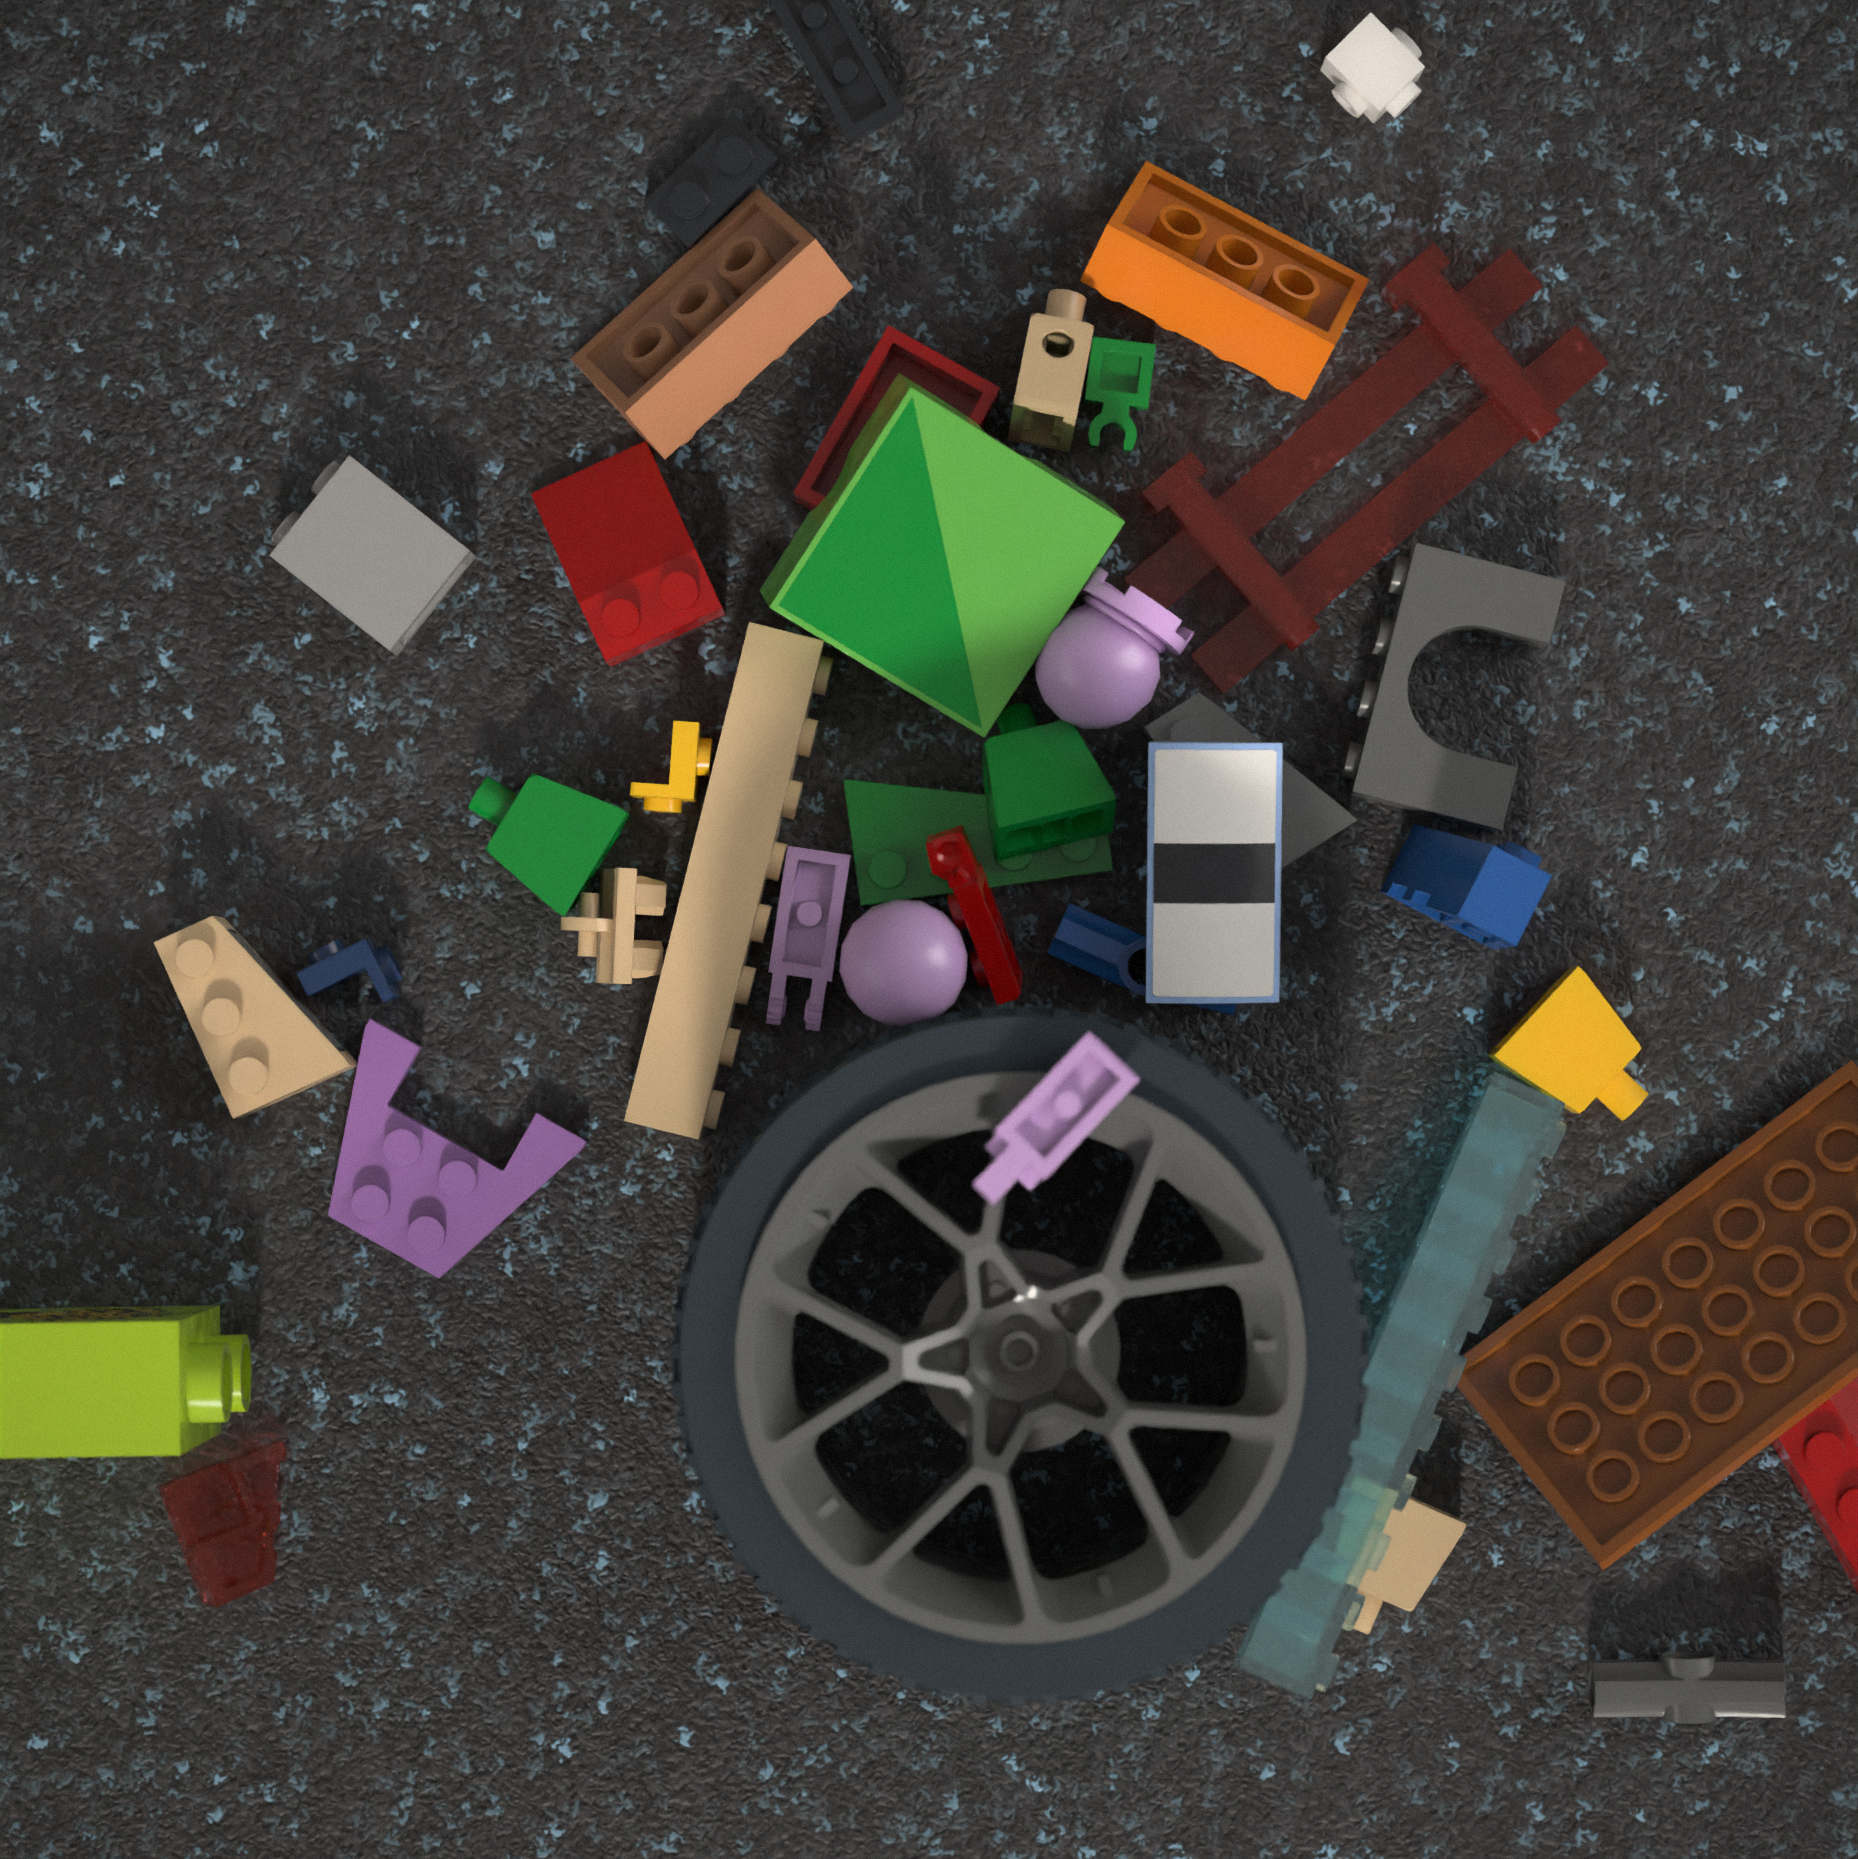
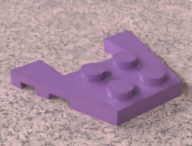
[328,1019,588,1278]

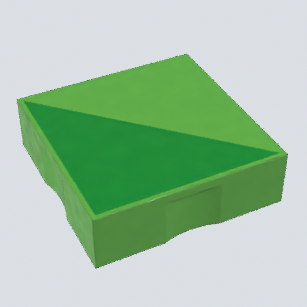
[760,373,1125,738]

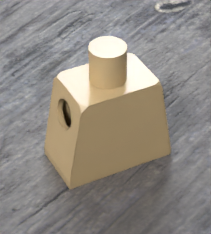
[1007,289,1094,452]
[1324,1470,1467,1634]

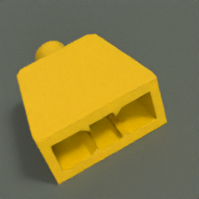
[1487,966,1648,1121]

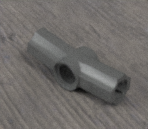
[1588,1651,1786,1724]

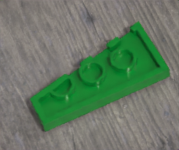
[843,779,1113,906]

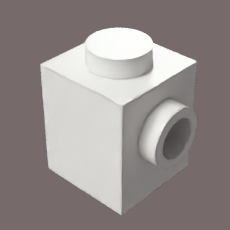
[1320,12,1425,124]

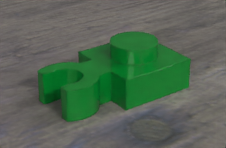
[1084,337,1156,454]

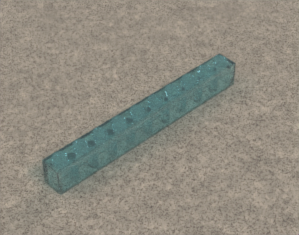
[1232,1072,1567,1699]

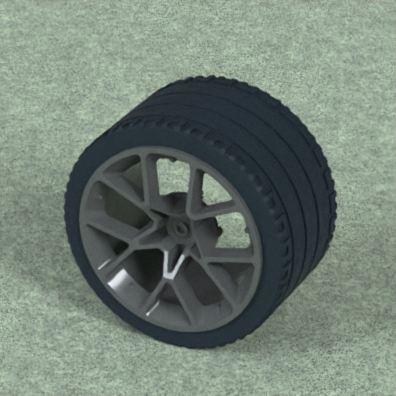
[671,1007,1369,1706]

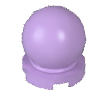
[1034,567,1194,729]
[840,899,968,1027]

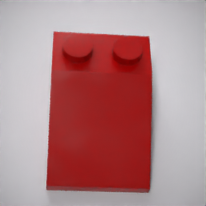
[531,441,726,667]

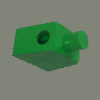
[982,703,1116,861]
[468,773,632,917]

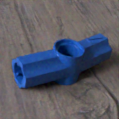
[1047,903,1237,1016]

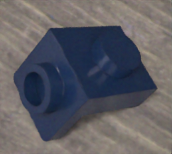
[296,939,404,1002]

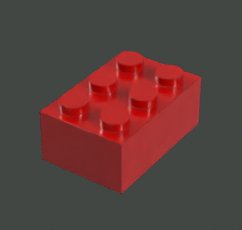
[793,325,1001,511]

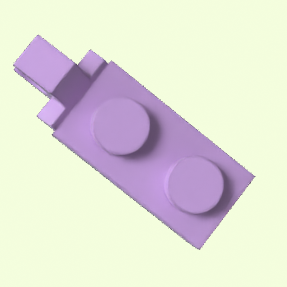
[973,1031,1140,1205]

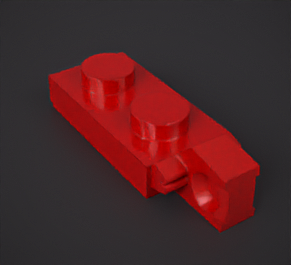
[925,825,1023,1005]

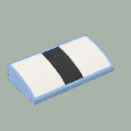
[1146,741,1283,1004]

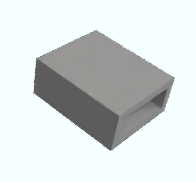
[269,455,476,656]

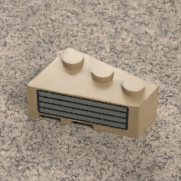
[154,916,358,1119]

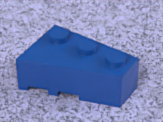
[1380,824,1552,950]

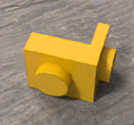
[630,721,713,813]

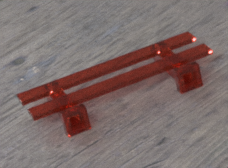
[1124,243,1609,694]

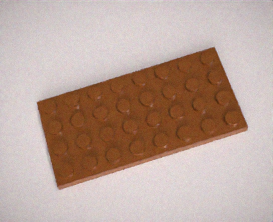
[1445,1060,1858,1571]

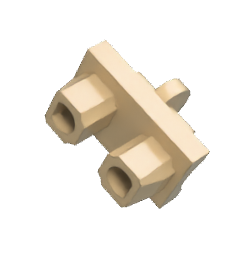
[560,868,667,984]

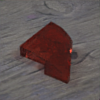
[158,1440,286,1607]

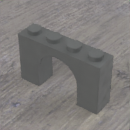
[1340,543,1566,832]

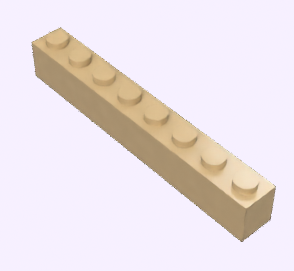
[624,622,834,1140]

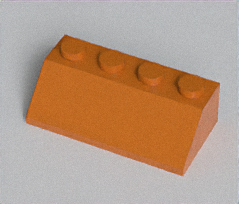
[1080,161,1370,401]

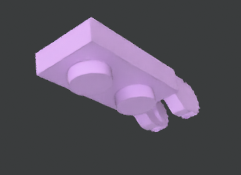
[766,846,851,1032]

